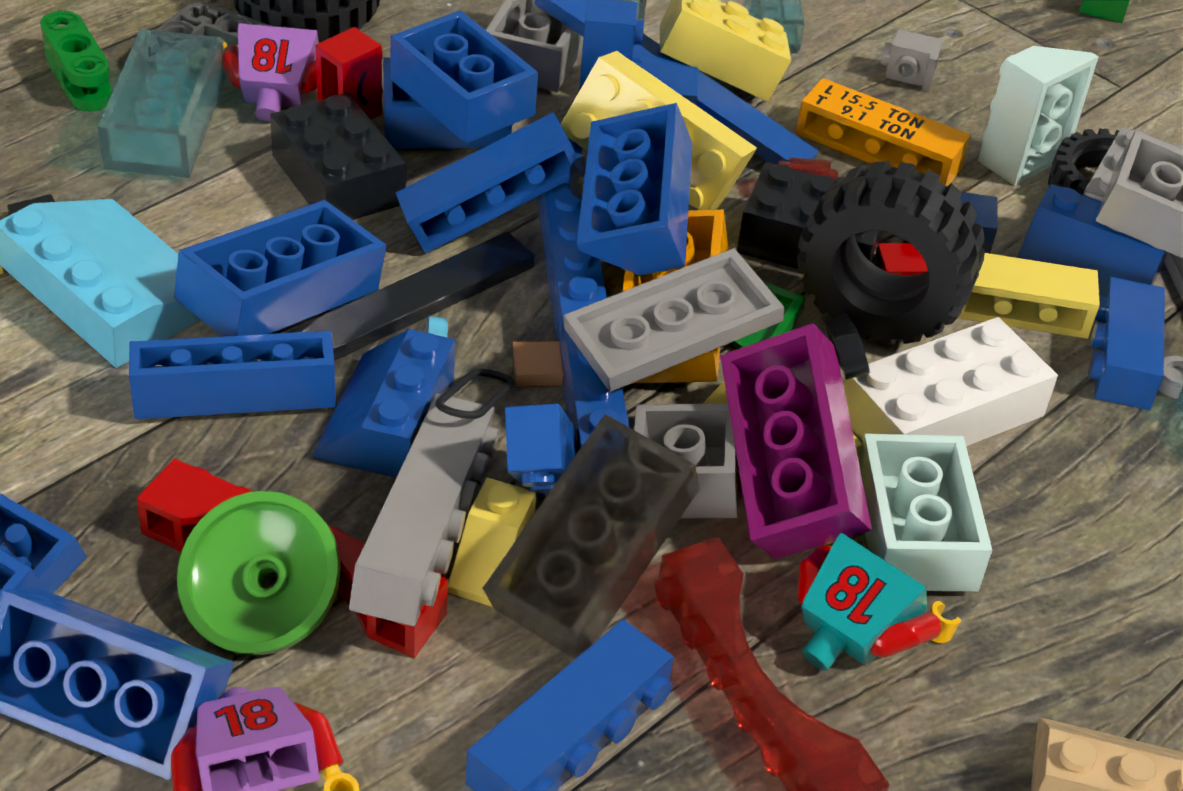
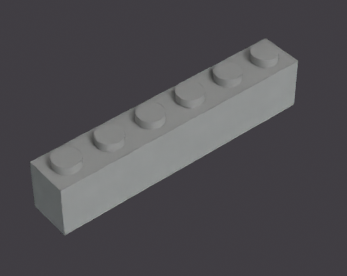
[349,393,499,627]

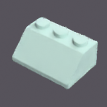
[978,46,1099,186]

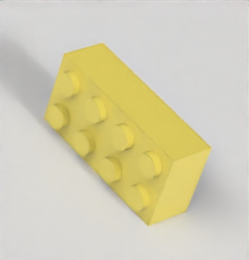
[561,51,757,210]

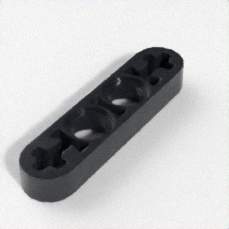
[824,313,870,380]

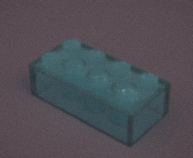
[97,29,226,178]

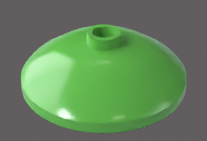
[177,491,341,655]

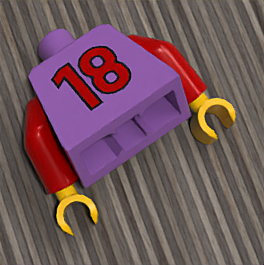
[220,23,319,122]
[170,687,359,791]

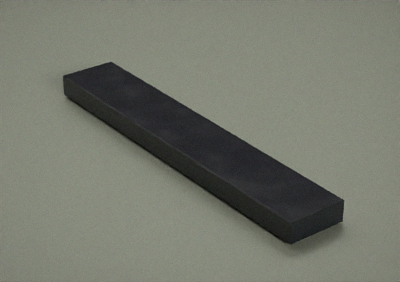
[285,231,535,361]

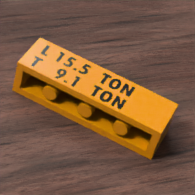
[796,78,971,186]

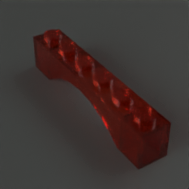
[655,537,889,791]

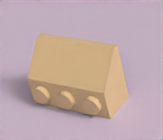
[1031,717,1183,791]

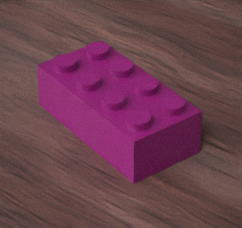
[720,323,872,559]

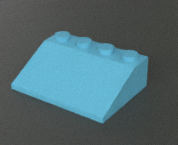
[0,199,201,368]

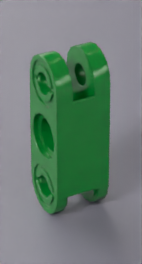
[40,10,113,112]

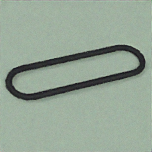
[435,369,515,419]

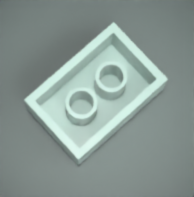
[859,433,992,592]

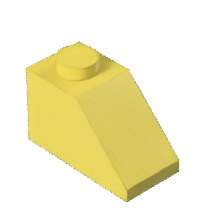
[448,477,536,608]

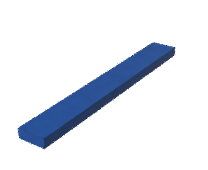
[534,0,819,171]

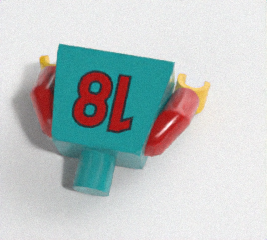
[797,533,961,672]

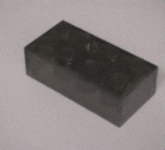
[483,414,700,659]

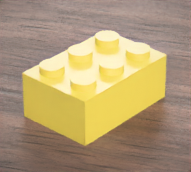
[660,0,791,102]

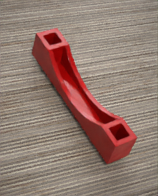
[136,458,448,658]

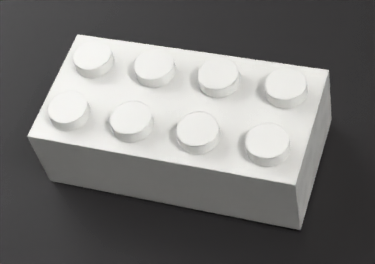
[844,317,1058,446]

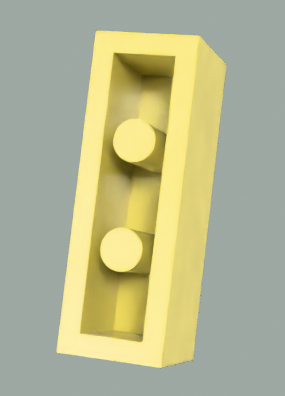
[958,253,1100,339]

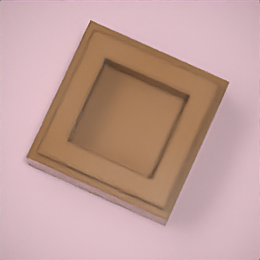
[512,341,564,387]

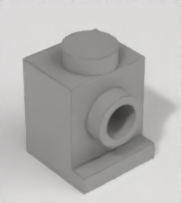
[880,29,943,92]

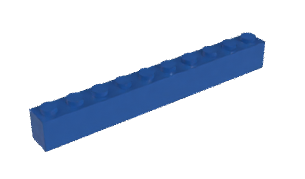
[536,138,632,487]

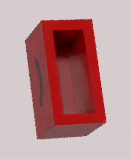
[315,27,383,120]

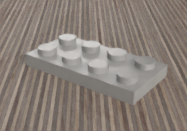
[564,248,784,392]

